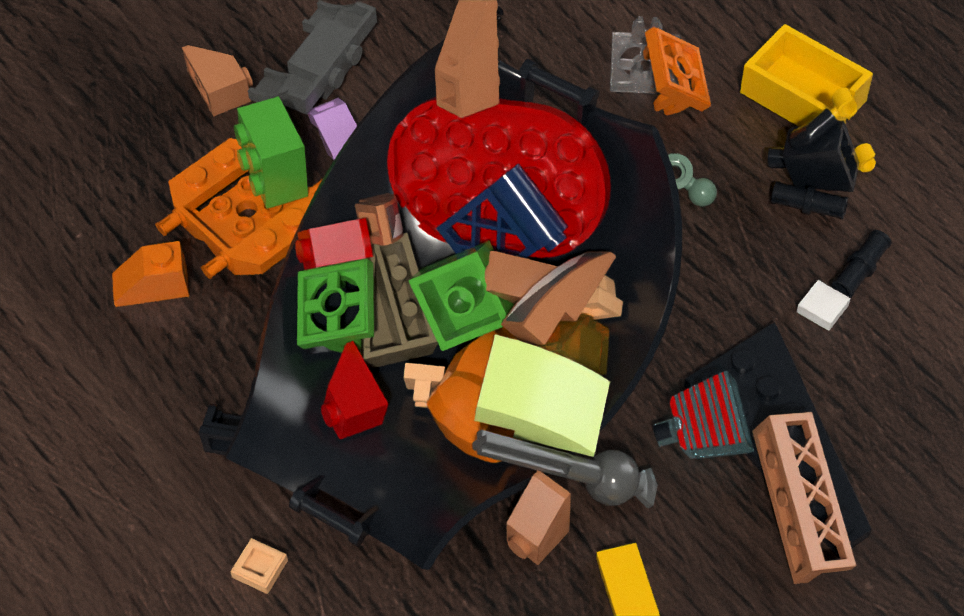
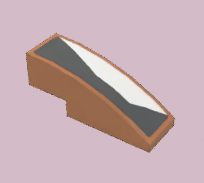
[355,193,403,246]
[501,252,616,345]

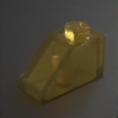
[531,314,610,375]

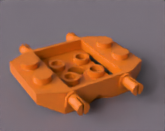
[155,138,322,279]

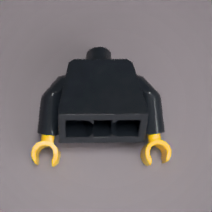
[768,88,876,192]

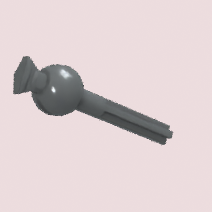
[472,430,658,508]

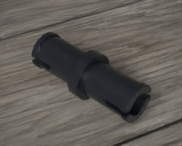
[771,181,849,220]
[832,230,892,298]

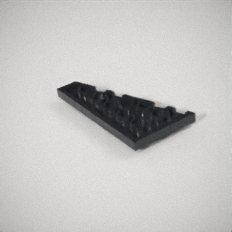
[684,322,872,558]

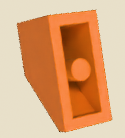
[112,241,189,307]

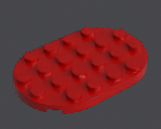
[387,97,611,258]

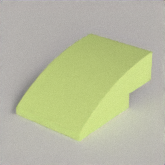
[474,334,610,457]

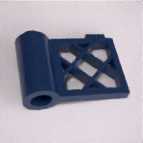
[436,163,568,258]

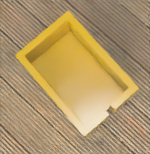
[740,24,873,126]

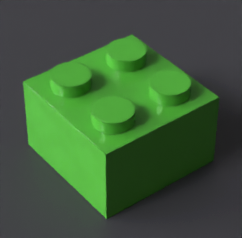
[234,96,308,209]
[408,240,515,351]

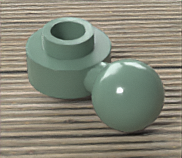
[668,153,717,207]

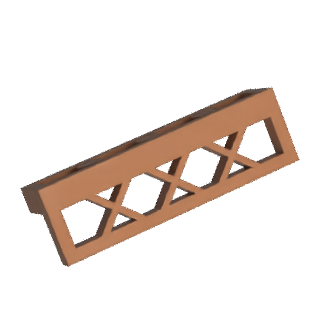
[752,412,856,584]

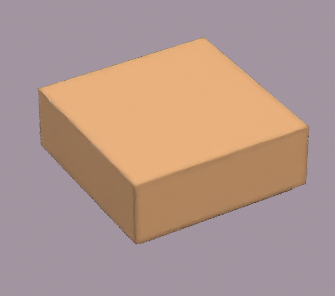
[230,538,288,594]

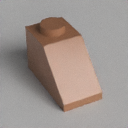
[182,45,253,116]
[506,471,571,565]

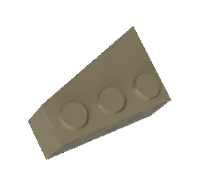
[360,233,438,369]

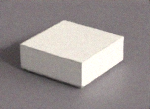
[797,280,851,331]

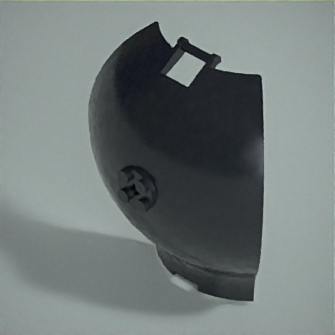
[225,39,682,570]

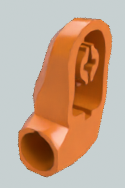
[427,325,572,463]

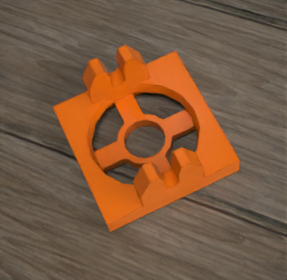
[643,27,711,116]

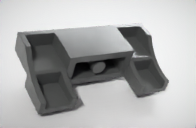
[248,0,377,115]

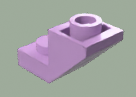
[308,98,357,160]

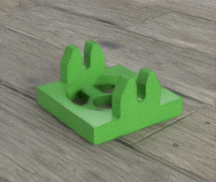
[297,258,374,352]

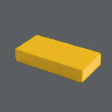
[596,543,660,616]

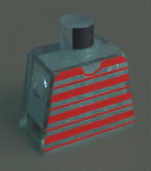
[653,371,754,459]

